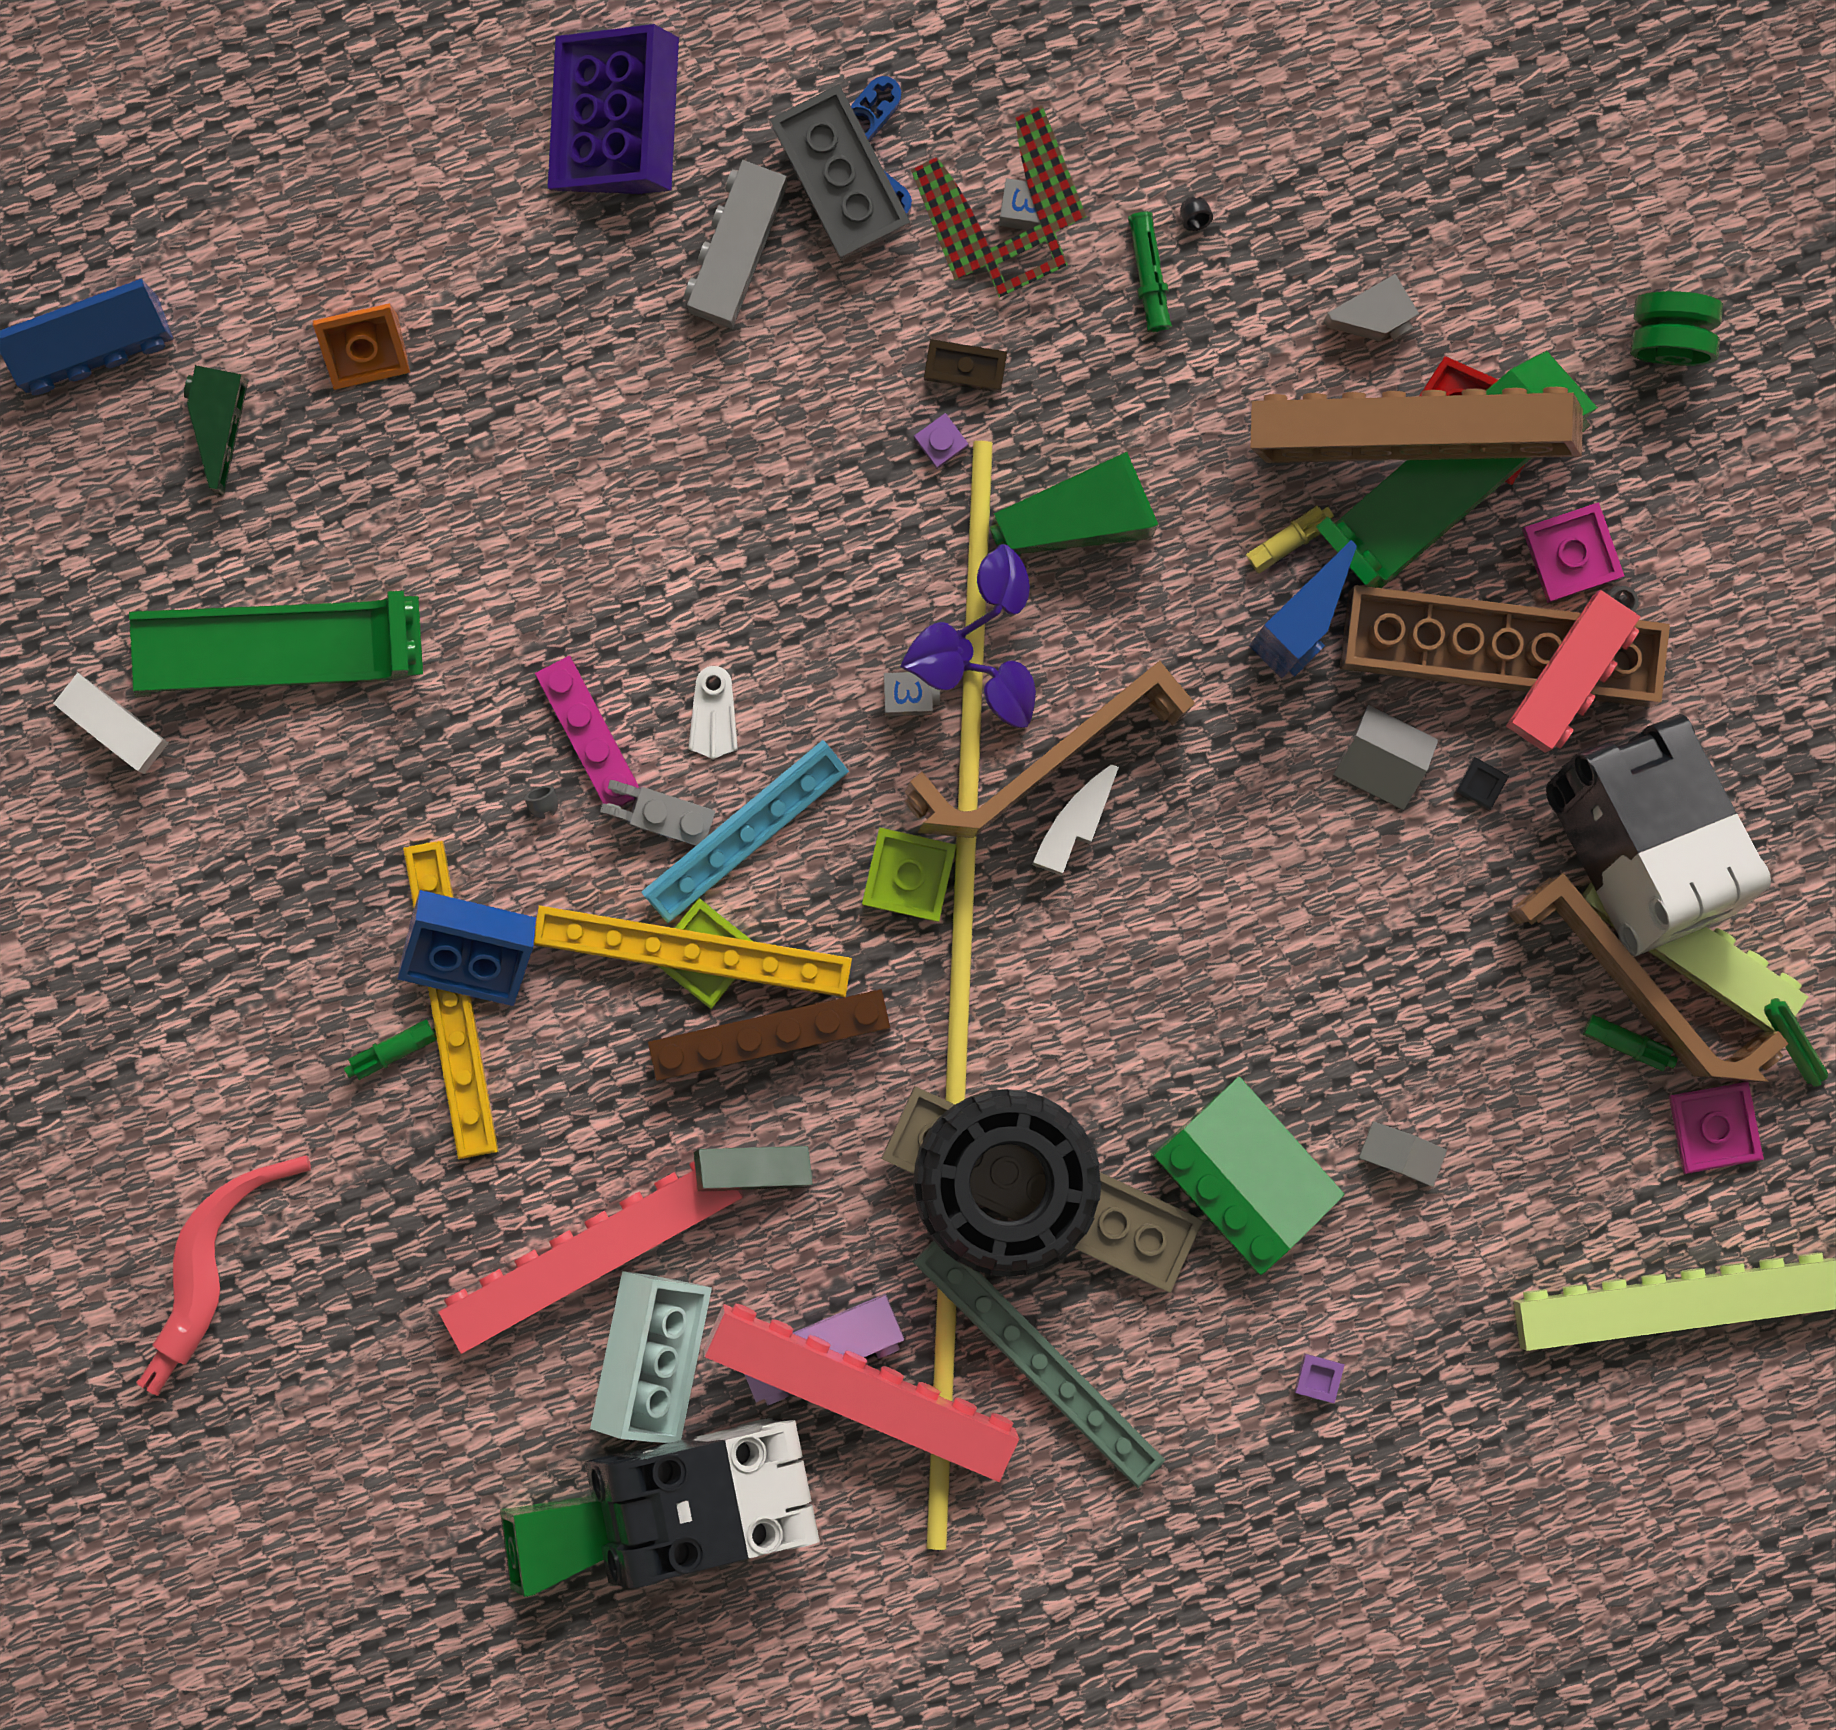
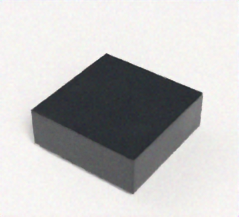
[1455,757,1509,811]

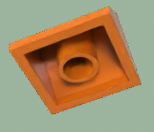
[313,303,410,390]

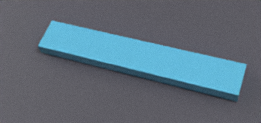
[641,740,849,923]

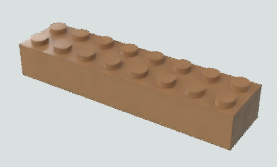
[1250,387,1583,463]
[1340,585,1670,708]

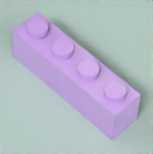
[744,1293,904,1405]

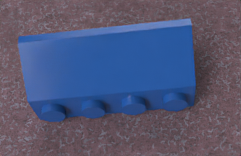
[0,279,173,395]

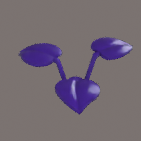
[900,544,1036,728]

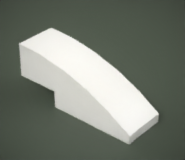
[53,672,169,774]
[1032,765,1119,876]

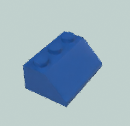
[397,890,536,1006]

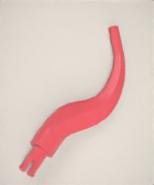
[136,1155,311,1396]

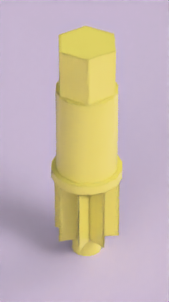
[1246,506,1334,574]

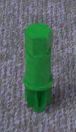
[1583,1015,1678,1072]
[344,1019,437,1080]

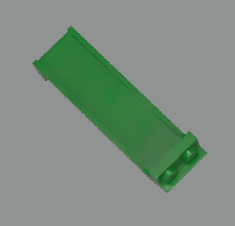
[1316,351,1598,588]
[129,591,423,698]

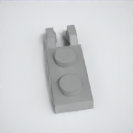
[600,780,716,846]

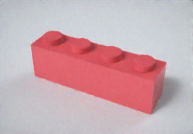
[1506,590,1641,753]

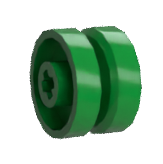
[1630,291,1723,366]

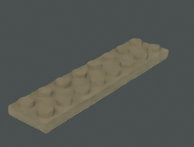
[881,1086,1203,1293]

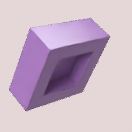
[914,413,969,469]
[1294,1353,1344,1403]

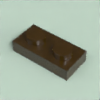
[924,339,1007,393]

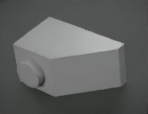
[1323,274,1419,341]

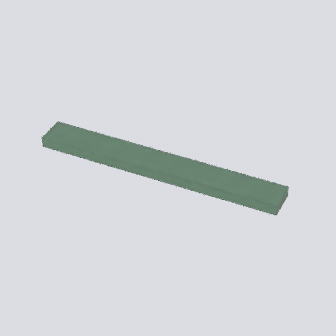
[912,1240,1165,1488]

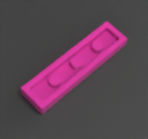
[535,655,639,807]

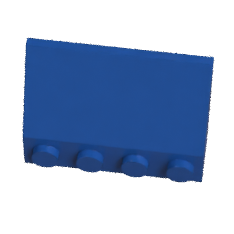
[1249,540,1357,679]

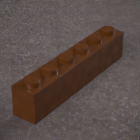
[648,989,891,1081]

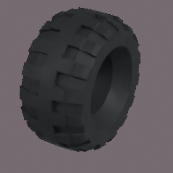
[913,1089,1102,1277]

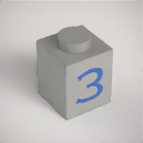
[999,178,1041,230]
[884,672,940,717]

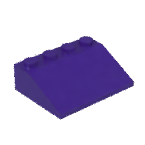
[548,24,679,194]

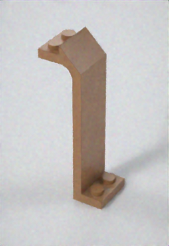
[904,660,1195,838]
[1506,874,1789,1082]

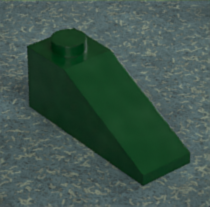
[184,365,248,496]

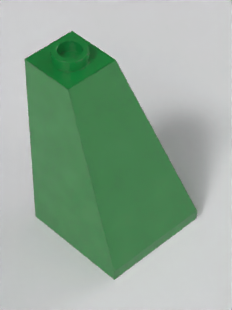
[989,452,1159,554]
[500,1496,611,1597]

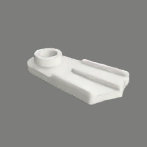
[688,666,738,760]

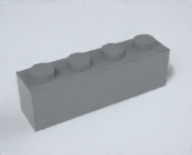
[683,160,788,329]

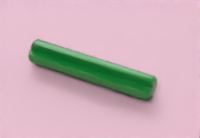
[1764,998,1828,1087]

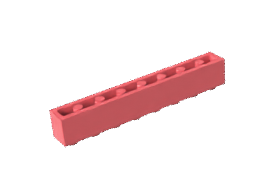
[438,1161,744,1354]
[704,1304,1019,1482]

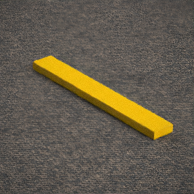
[403,841,499,1159]
[534,905,852,997]

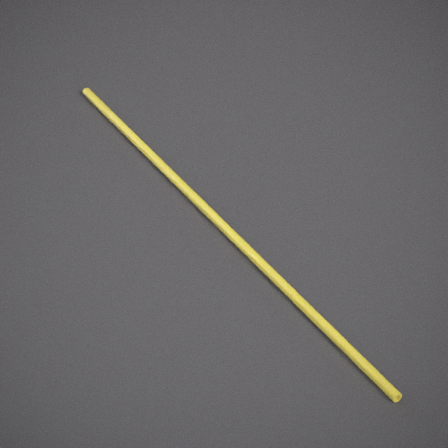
[926,441,993,1550]

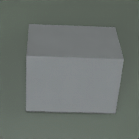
[1333,705,1438,810]

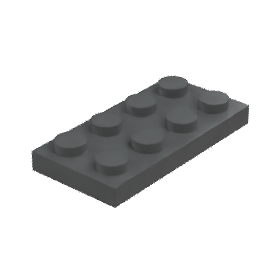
[769,84,910,261]

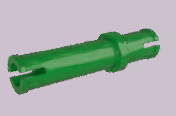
[1128,211,1172,332]

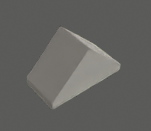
[1359,1121,1447,1187]

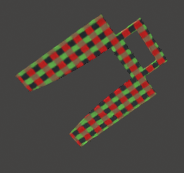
[911,105,1087,298]

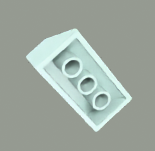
[590,1271,712,1443]

